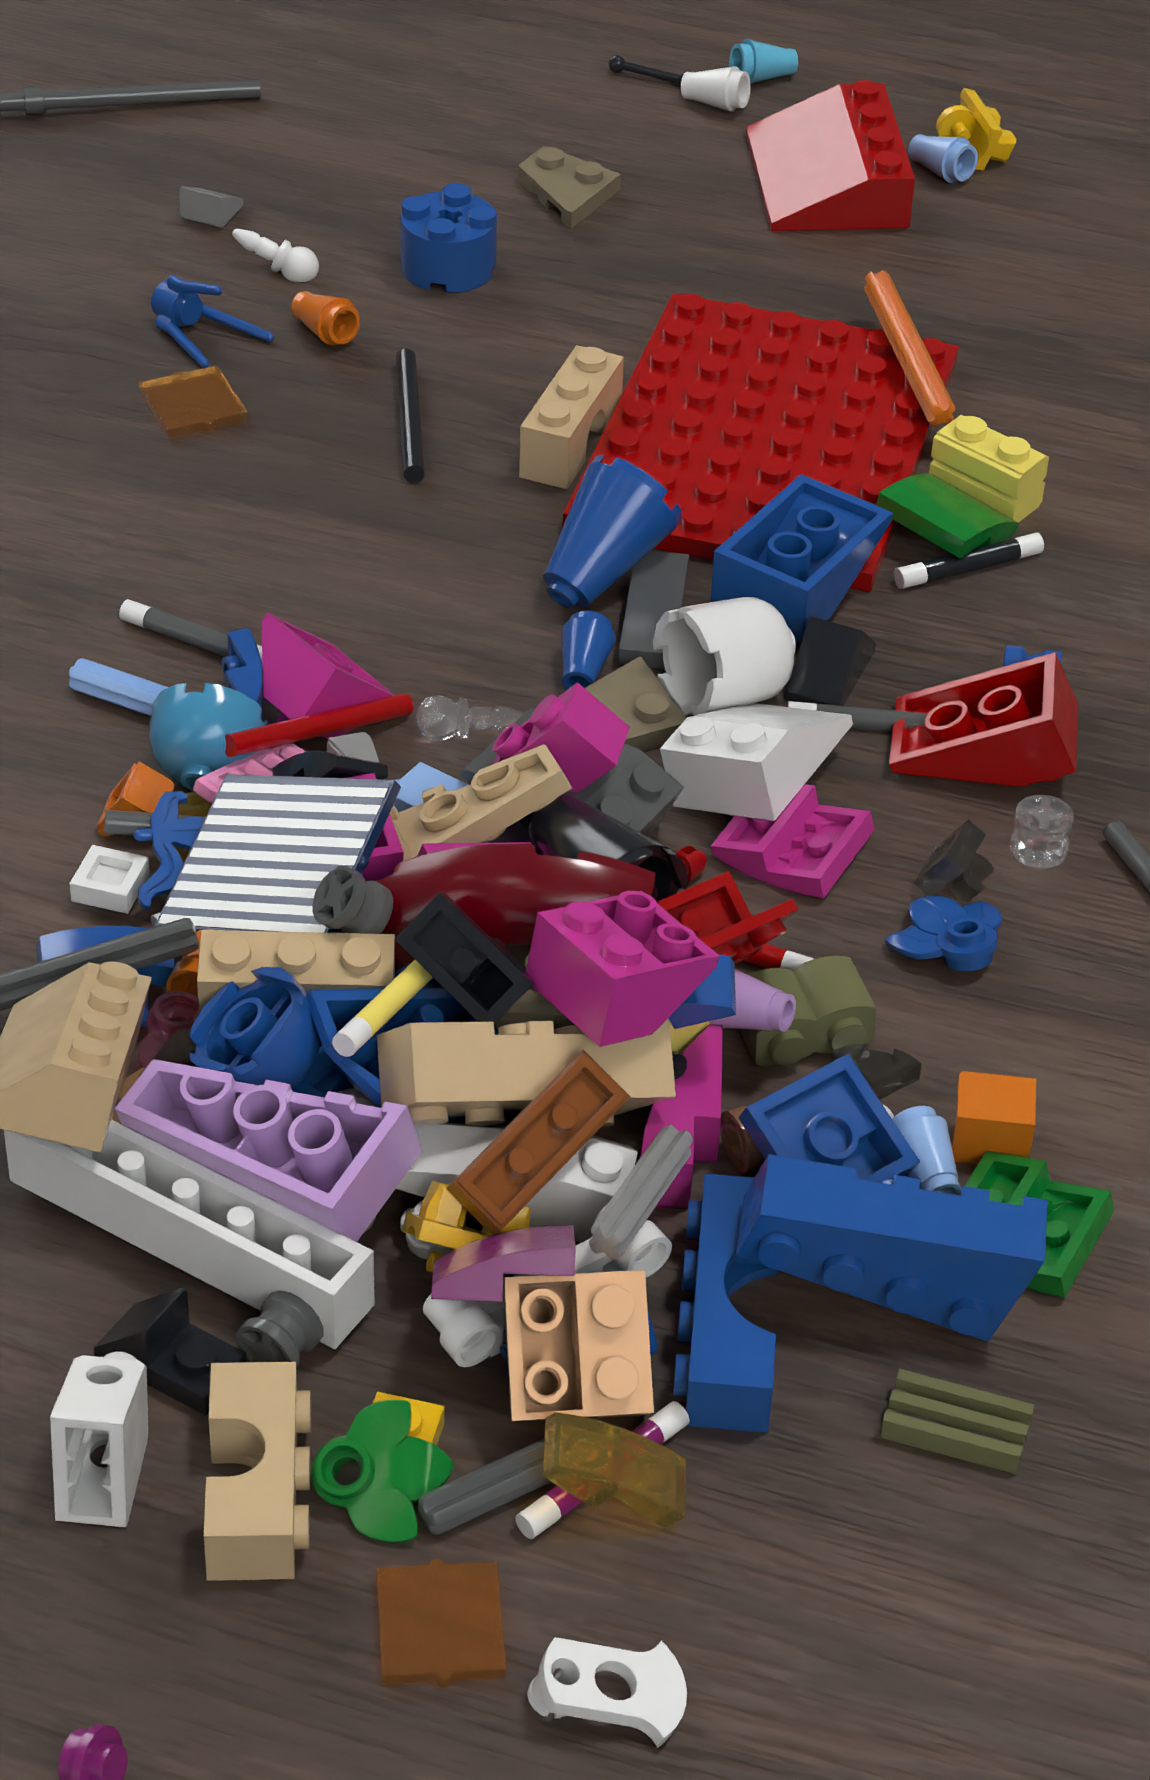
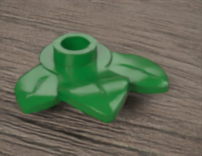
[311,1400,455,1543]

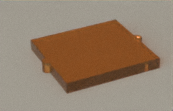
[138,365,248,439]
[377,1559,506,1688]

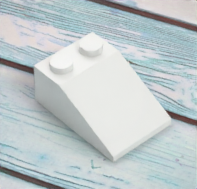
[660,703,853,821]

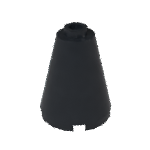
[529,794,688,902]

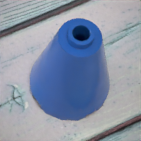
[543,455,682,609]

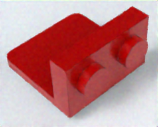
[657,871,799,964]

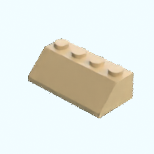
[0,962,152,1153]

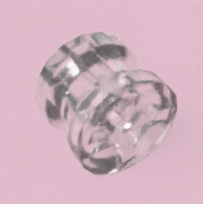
[1010,795,1074,868]

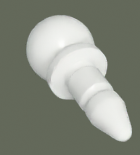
[232,229,319,282]

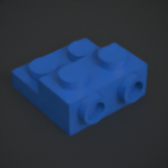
[738,1054,920,1182]

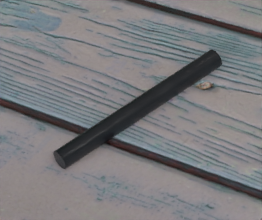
[396,349,425,483]

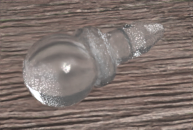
[415,695,524,741]

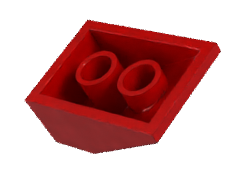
[889,652,1079,787]

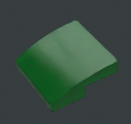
[876,473,1019,559]
[959,1151,1114,1298]

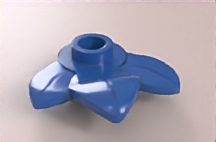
[885,896,1002,971]

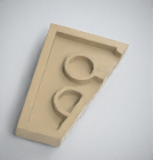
[389,744,572,861]

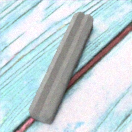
[589,1125,693,1259]

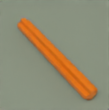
[864,270,956,427]

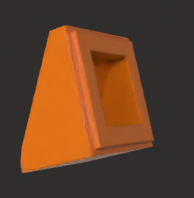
[96,761,174,837]

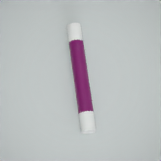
[515,1401,689,1539]

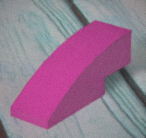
[641,1024,723,1209]

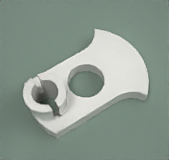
[527,1637,687,1748]

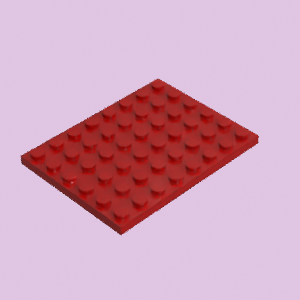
[562,293,959,592]

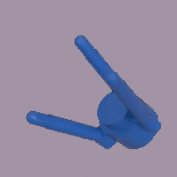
[151,275,274,368]

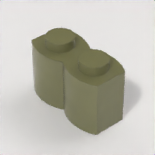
[739,956,876,1066]

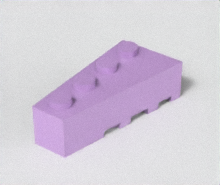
[114,1059,423,1242]

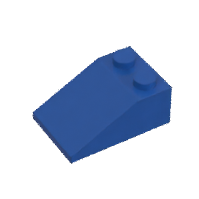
[710,474,893,643]

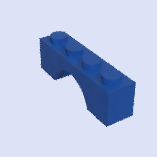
[673,1174,777,1433]

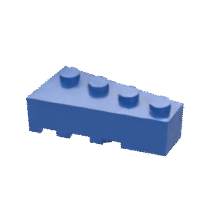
[736,1154,1048,1342]

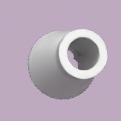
[681,66,751,112]

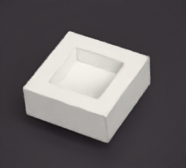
[69,845,150,914]

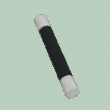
[894,532,1044,589]

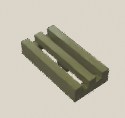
[880,1368,1035,1474]

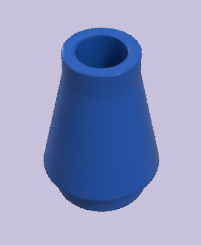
[561,611,616,690]

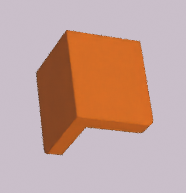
[952,1071,1037,1164]

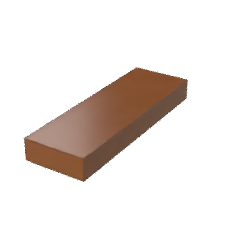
[446,1049,631,1235]

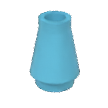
[729,39,798,84]

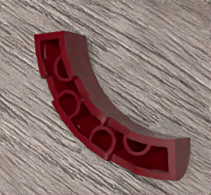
[337,844,655,972]

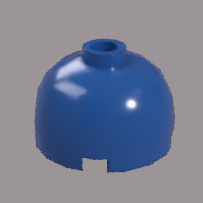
[189,967,321,1088]

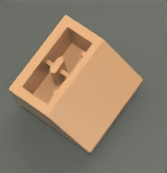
[503,1270,654,1421]

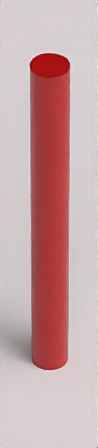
[225,693,414,757]

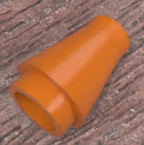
[291,291,360,346]

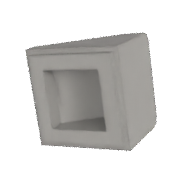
[179,187,244,228]

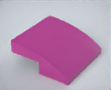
[711,784,875,898]

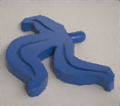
[134,791,205,911]

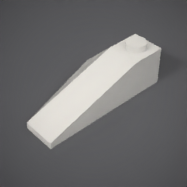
[395,1123,638,1243]

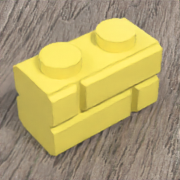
[929,415,1049,523]

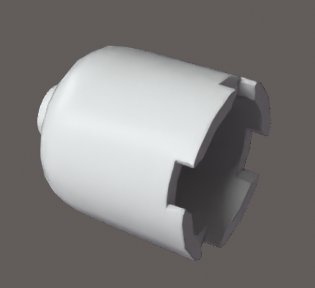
[653,597,796,716]

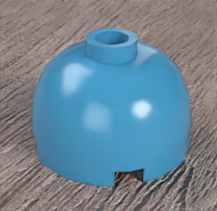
[149,683,268,791]

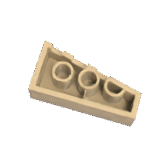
[377,1019,676,1128]

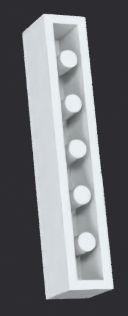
[4,1120,375,1349]

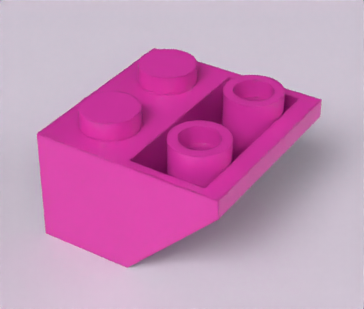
[526,891,719,1047]

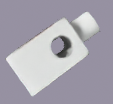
[50,1352,148,1527]

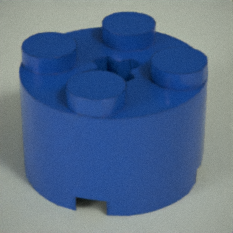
[400,183,497,293]

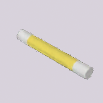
[332,960,433,1057]

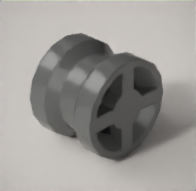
[312,866,393,934]
[236,1290,324,1368]

